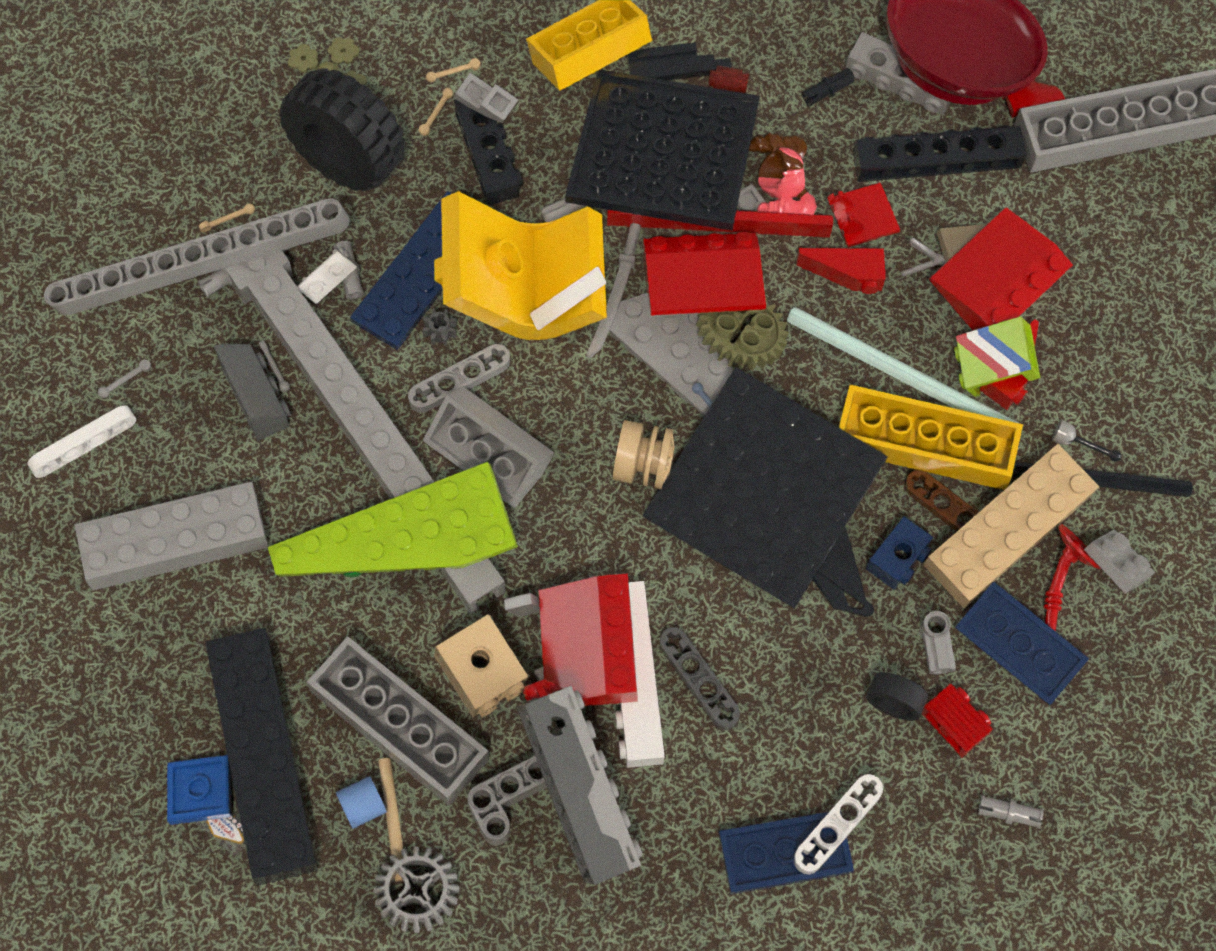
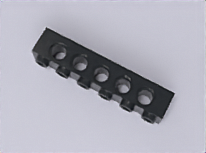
[853,125,1026,182]

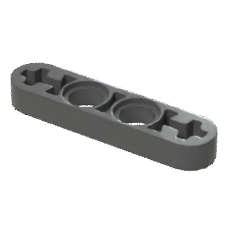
[660,628,740,730]

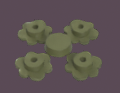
[288,37,367,85]

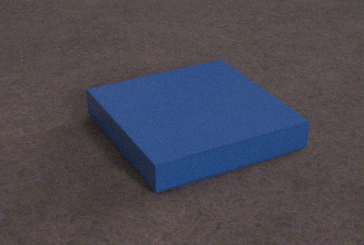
[167,755,232,825]

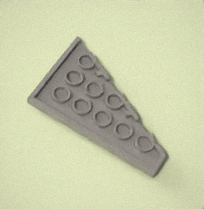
[597,293,733,417]

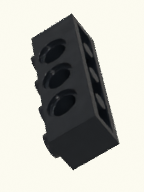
[454,99,523,206]

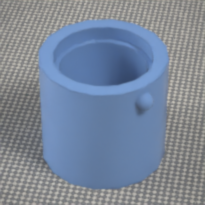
[335,776,387,829]

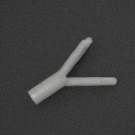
[901,238,945,276]

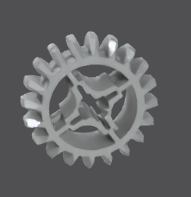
[374,847,459,934]

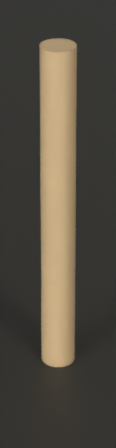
[378,758,403,882]

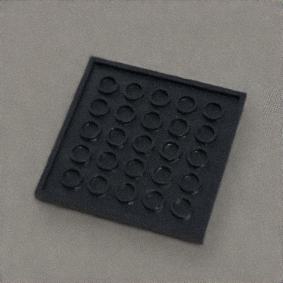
[565,69,760,231]
[643,367,888,609]

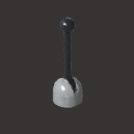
[1052,419,1121,462]

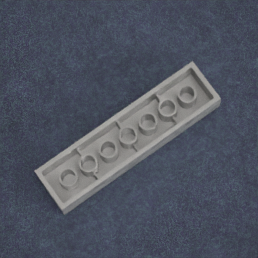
[1014,69,1216,173]

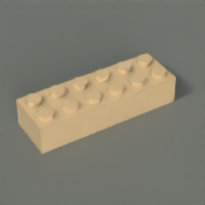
[923,444,1099,608]

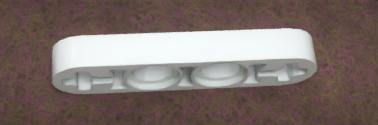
[27,405,136,478]
[794,774,883,874]

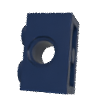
[866,516,933,590]

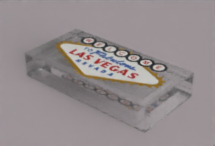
[195,811,246,858]

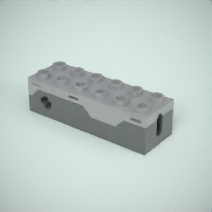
[516,679,642,885]

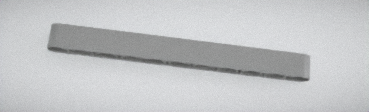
[44,198,350,316]

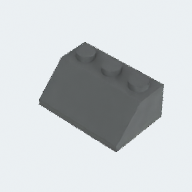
[214,344,291,441]

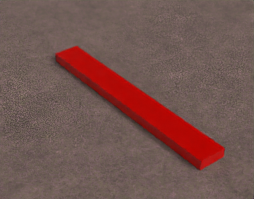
[607,210,833,238]

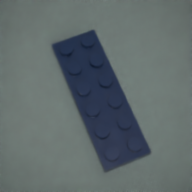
[350,191,452,350]

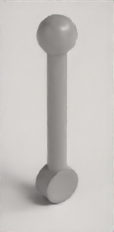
[258,340,290,392]
[98,359,151,398]

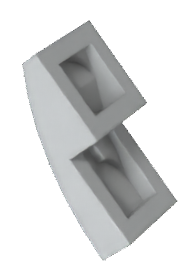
[454,73,518,123]

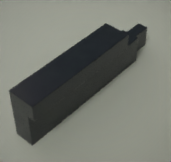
[627,42,732,81]

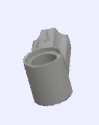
[919,611,956,675]

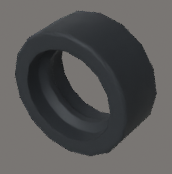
[866,672,928,721]

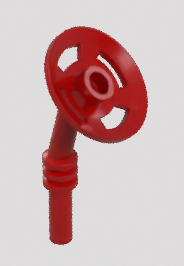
[1044,523,1101,631]

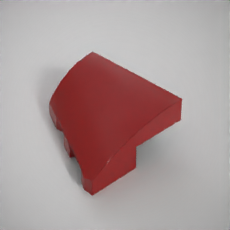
[1002,81,1065,117]

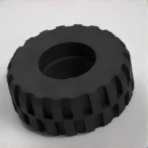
[280,68,405,191]

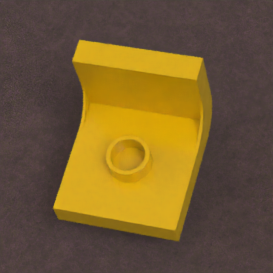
[434,191,607,340]

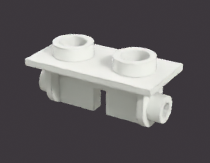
[297,247,357,304]

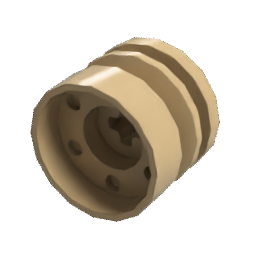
[613,420,675,489]

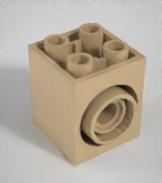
[434,614,528,718]

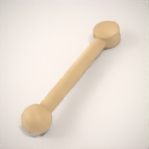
[426,58,481,82]
[419,88,453,136]
[199,203,255,232]

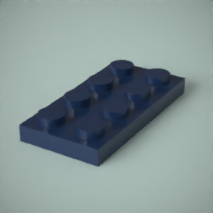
[955,581,1089,706]
[718,810,854,895]

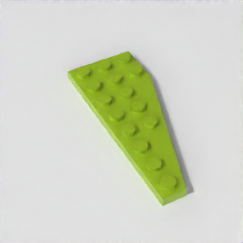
[268,462,518,576]

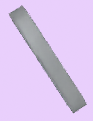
[408,344,510,413]

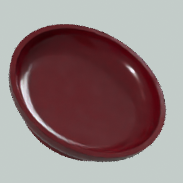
[886,0,1048,105]

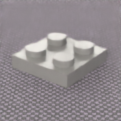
[1084,529,1155,594]

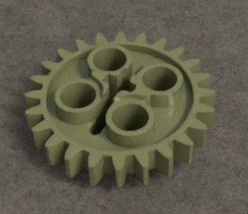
[696,297,789,371]

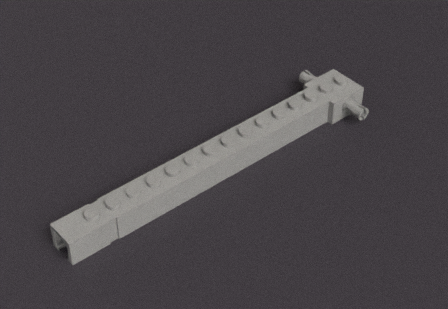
[197,219,505,615]

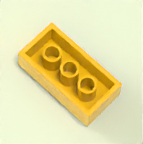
[526,0,652,91]

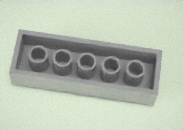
[74,482,269,591]
[307,636,489,806]

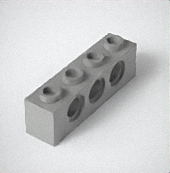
[846,32,950,115]

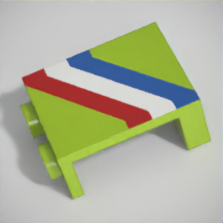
[954,316,1040,397]

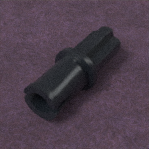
[801,68,855,107]

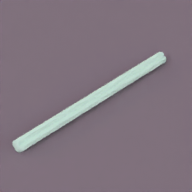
[787,307,1018,423]

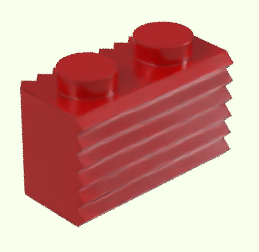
[922,684,993,758]

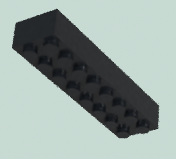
[205,627,319,886]

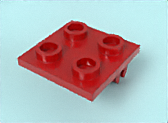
[827,183,900,248]

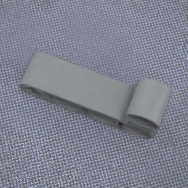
[468,756,547,846]

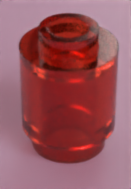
[708,65,749,93]

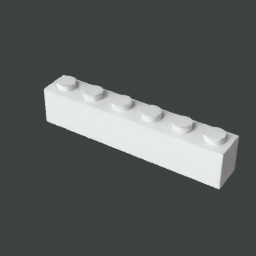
[615,581,664,768]

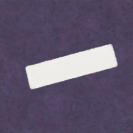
[530,267,606,330]

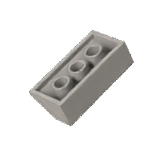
[423,386,555,508]

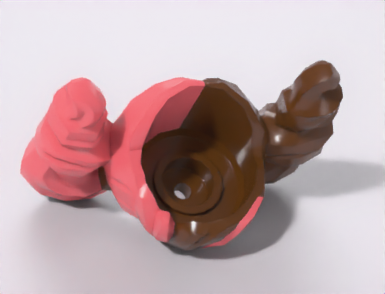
[749,133,816,215]

